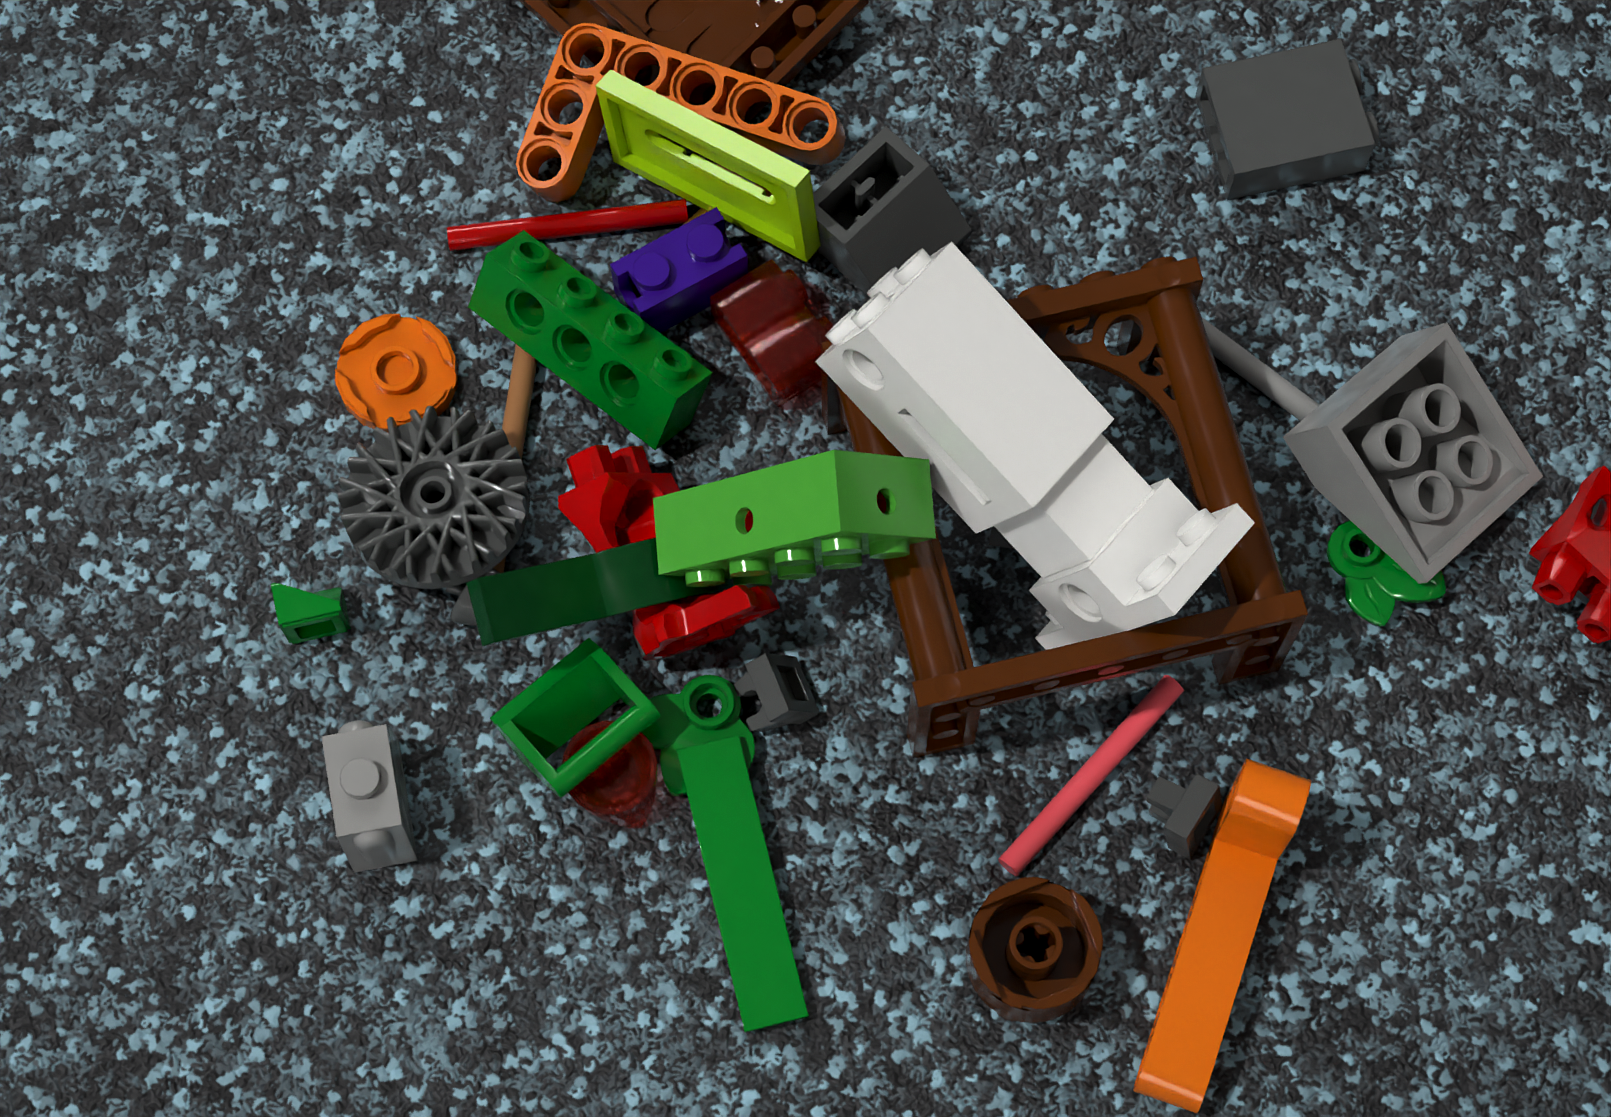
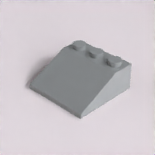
[1283,322,1543,584]

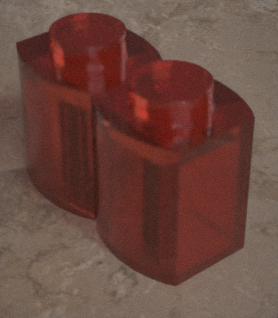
[710,259,833,408]

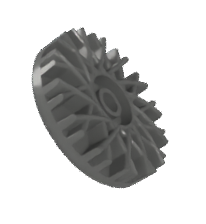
[338,406,530,589]

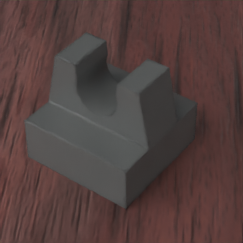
[733,653,820,732]
[1146,773,1222,860]

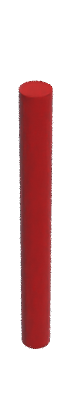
[447,199,688,251]

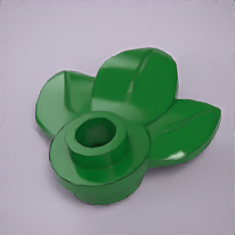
[1327,521,1446,627]
[629,675,755,796]

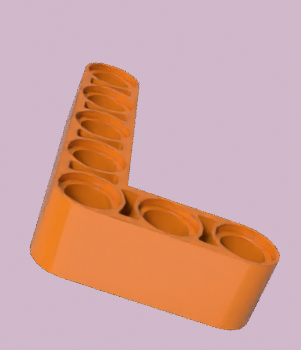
[516,23,846,202]
[1133,758,1311,1113]

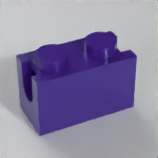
[610,207,749,333]

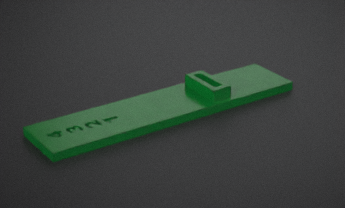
[677,735,809,1033]

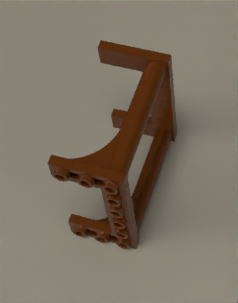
[821,256,1308,758]

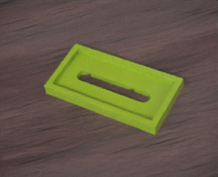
[596,69,821,262]

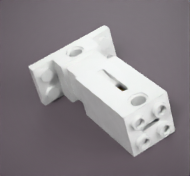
[815,242,1255,650]

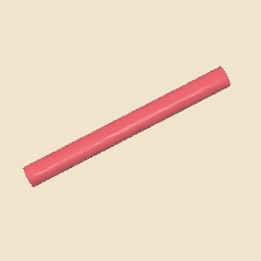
[998,675,1184,877]

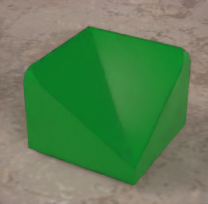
[271,583,351,644]

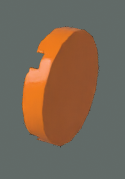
[335,314,458,432]

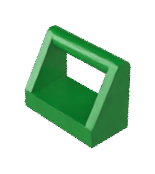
[490,638,661,799]

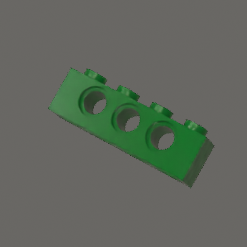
[468,230,713,450]

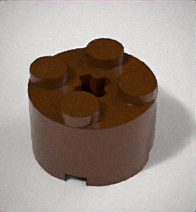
[966,877,1103,1023]

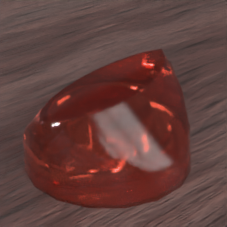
[562,720,658,828]

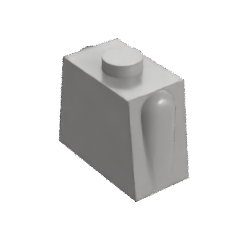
[321,720,418,873]

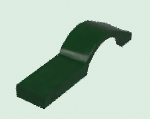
[466,538,734,647]

